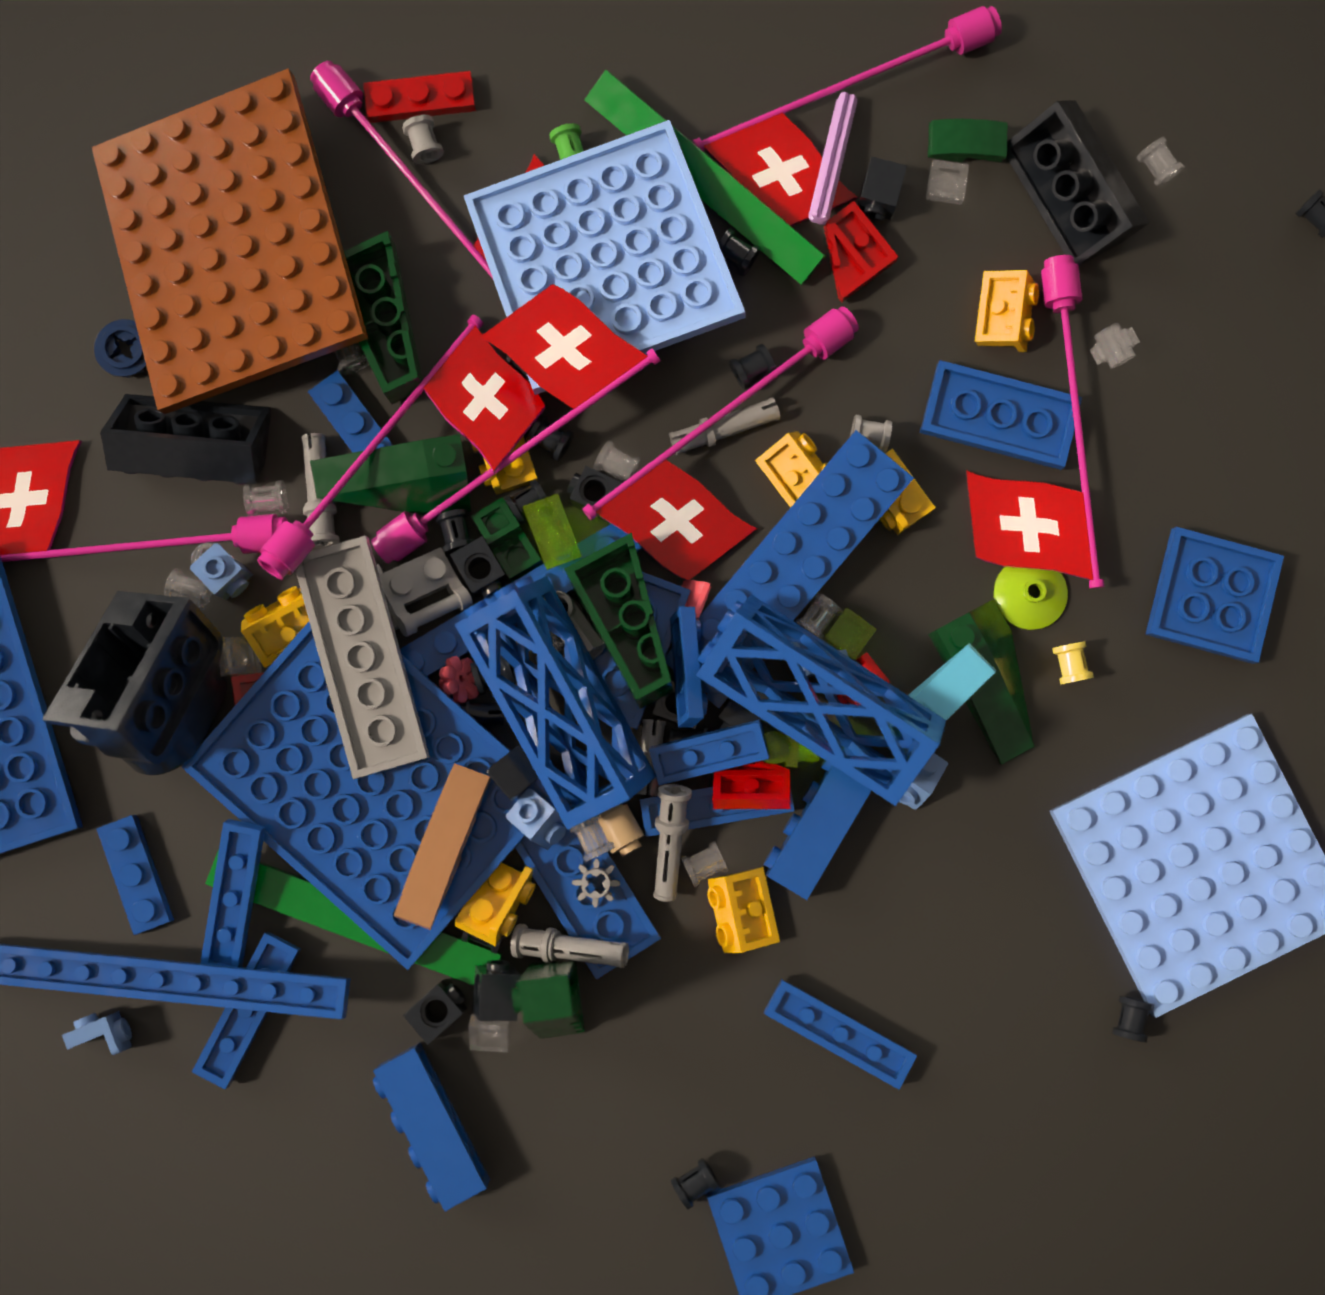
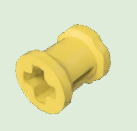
[1052,641,1094,684]

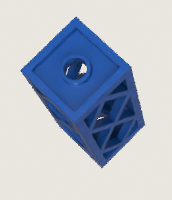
[454,576,656,830]
[696,594,946,806]

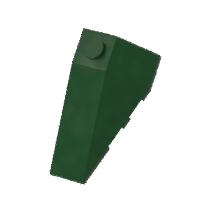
[310,434,471,516]
[928,599,1034,764]

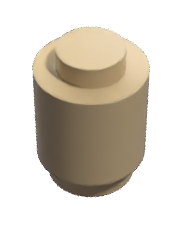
[595,803,645,857]

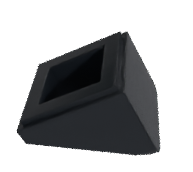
[486,745,539,801]

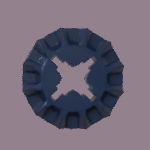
[94,319,146,378]

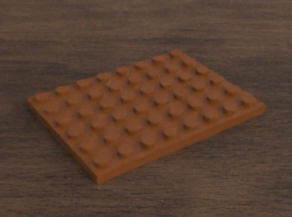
[92,68,368,414]

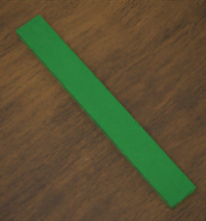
[584,70,826,285]
[205,849,503,986]

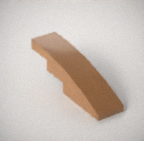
[394,763,490,930]

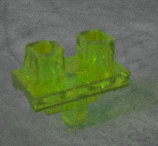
[523,494,582,571]
[763,731,819,769]

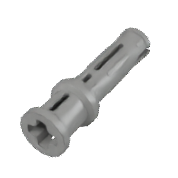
[301,433,339,548]
[653,784,692,902]
[511,923,629,968]

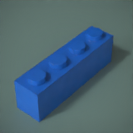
[763,746,872,900]
[373,1043,490,1212]

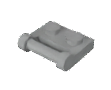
[379,547,473,637]

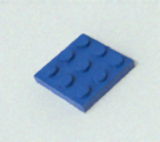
[1145,527,1284,664]
[707,1156,854,1295]

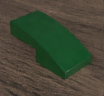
[928,119,1008,163]
[471,497,543,582]

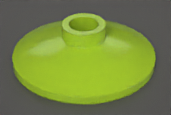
[993,567,1068,630]

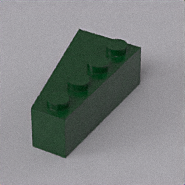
[344,231,423,405]
[564,533,673,709]
[512,959,585,1039]

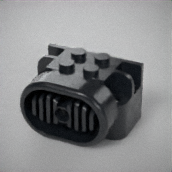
[43,591,227,776]

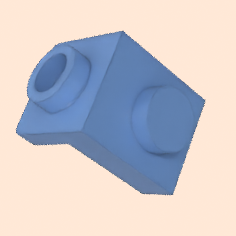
[190,543,253,600]
[899,753,948,810]
[506,788,567,850]
[62,1011,132,1055]

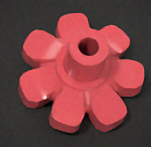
[439,656,479,704]

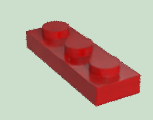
[363,71,476,123]

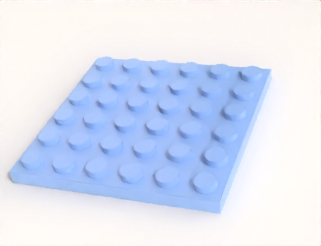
[464,120,746,395]
[1049,714,1325,1018]

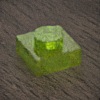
[823,607,877,660]

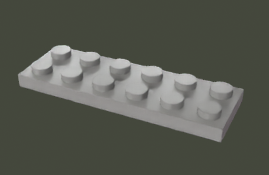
[295,536,430,779]

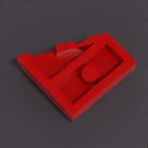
[824,201,898,303]
[713,761,790,809]

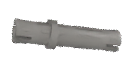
[669,397,780,455]

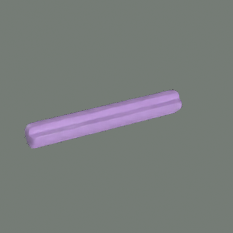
[808,92,858,225]

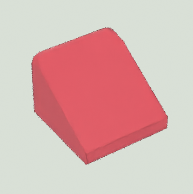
[681,580,711,619]

